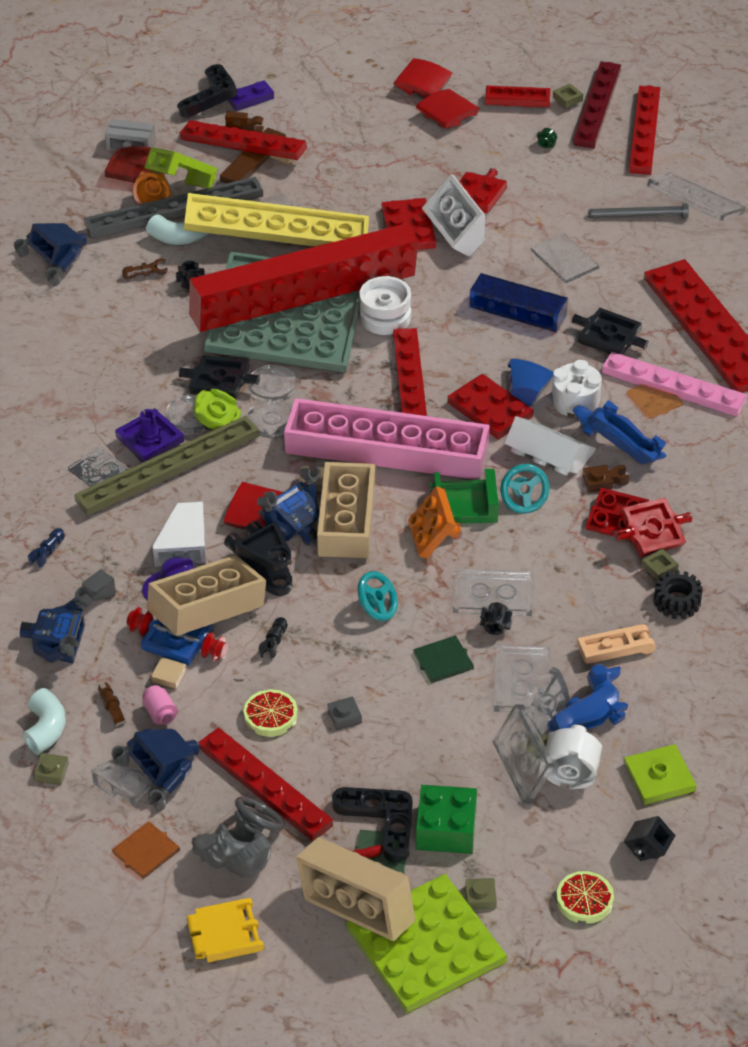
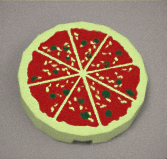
[243,689,298,737]
[556,871,614,924]

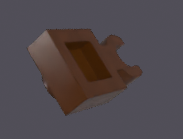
[225,111,264,133]
[582,465,629,492]

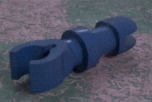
[28,528,65,568]

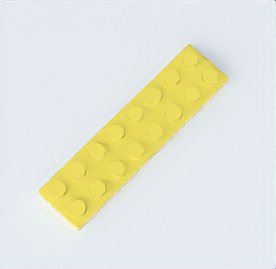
[184,193,369,247]

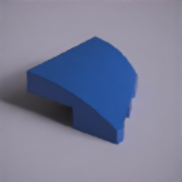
[507,359,554,407]

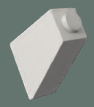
[153,502,206,567]

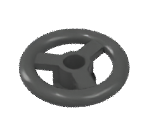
[235,796,285,833]

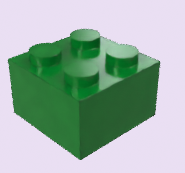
[416,784,477,854]

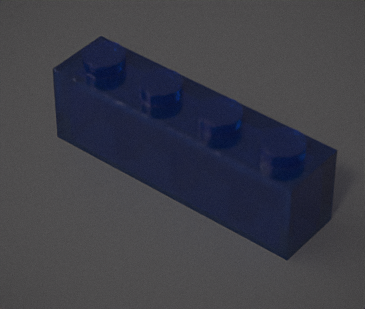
[470,273,568,333]

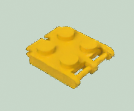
[186,898,265,963]

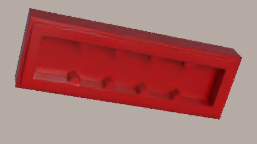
[485,85,551,108]

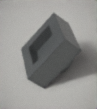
[327,696,362,730]

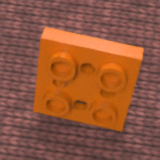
[408,486,461,559]

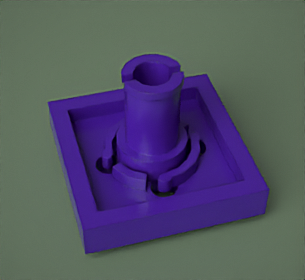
[115,408,185,462]

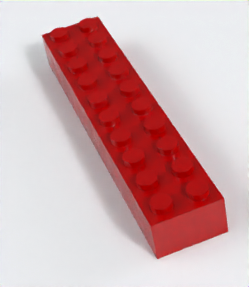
[189,223,418,332]

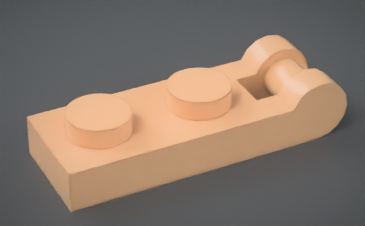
[577,624,656,664]

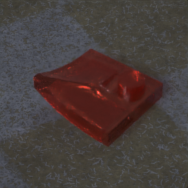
[105,146,154,183]

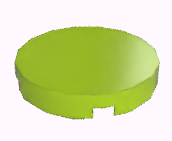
[192,389,241,430]

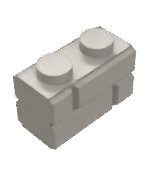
[105,119,156,156]

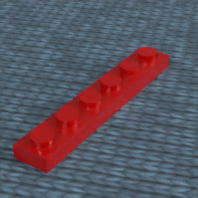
[629,85,661,175]
[180,120,307,160]
[393,328,427,416]
[198,727,333,842]

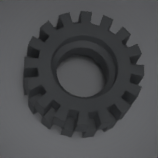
[654,570,703,619]

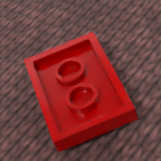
[381,198,436,250]
[447,373,534,440]

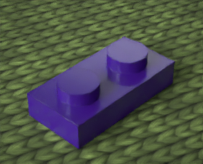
[227,80,274,111]

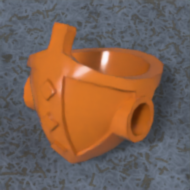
[133,170,173,205]

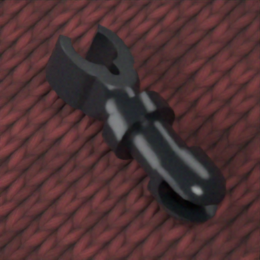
[258,617,288,659]

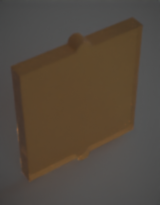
[627,384,683,419]
[112,821,180,879]

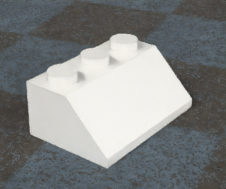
[422,174,485,257]
[504,416,596,476]

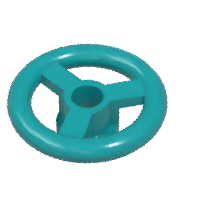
[500,464,550,513]
[357,571,398,621]

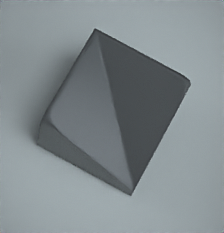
[82,569,116,602]

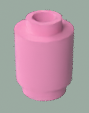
[142,685,178,725]

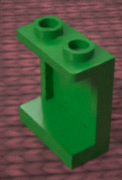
[430,469,499,524]

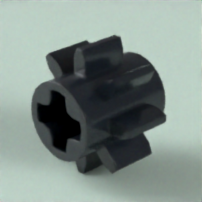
[176,261,205,290]
[480,602,513,635]

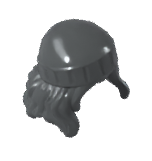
[192,810,271,877]

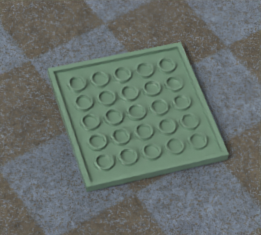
[204,251,360,373]

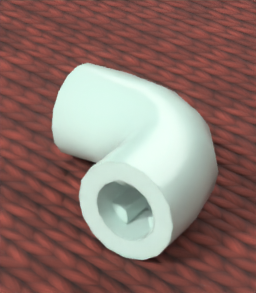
[146,214,210,246]
[23,688,66,755]

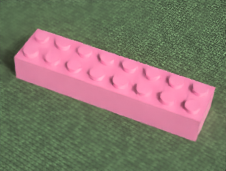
[284,398,489,480]

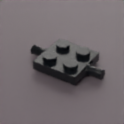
[572,307,649,355]
[179,355,260,399]

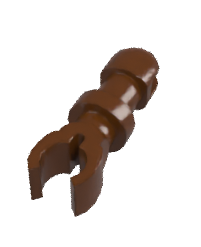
[122,258,168,279]
[98,682,126,727]

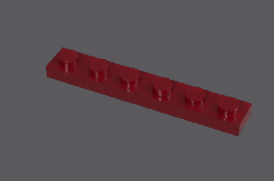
[573,61,621,149]

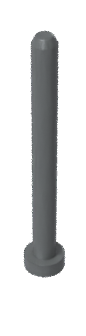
[588,202,689,218]

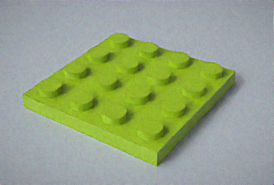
[346,874,507,1014]

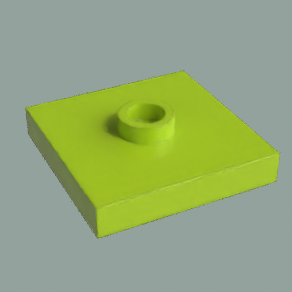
[624,744,697,805]

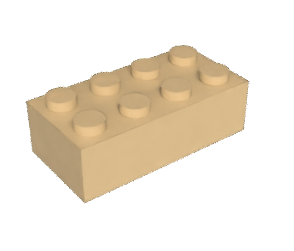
[317,462,376,558]
[147,555,266,636]
[296,837,415,941]

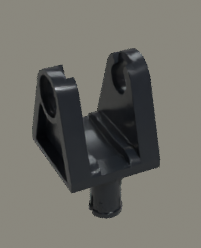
[224,521,293,596]

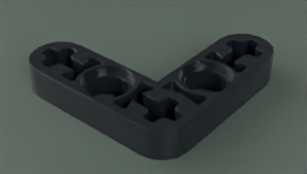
[177,64,238,118]
[332,787,413,864]

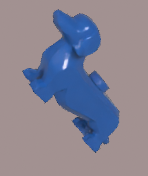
[573,399,667,464]
[547,664,628,732]

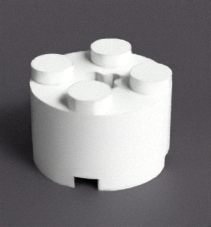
[552,360,602,417]
[542,725,602,789]

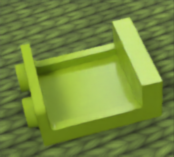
[145,147,218,189]

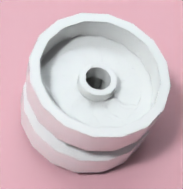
[359,276,411,335]

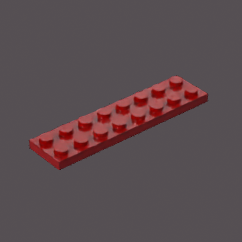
[644,259,748,393]

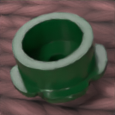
[536,128,558,148]

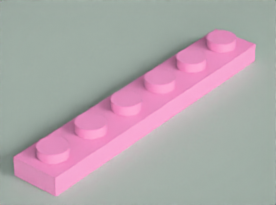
[602,352,747,416]

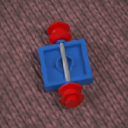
[127,607,228,666]

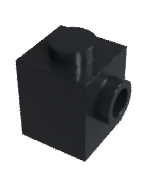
[623,816,676,861]

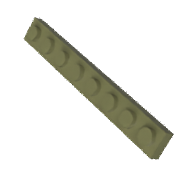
[74,416,259,516]

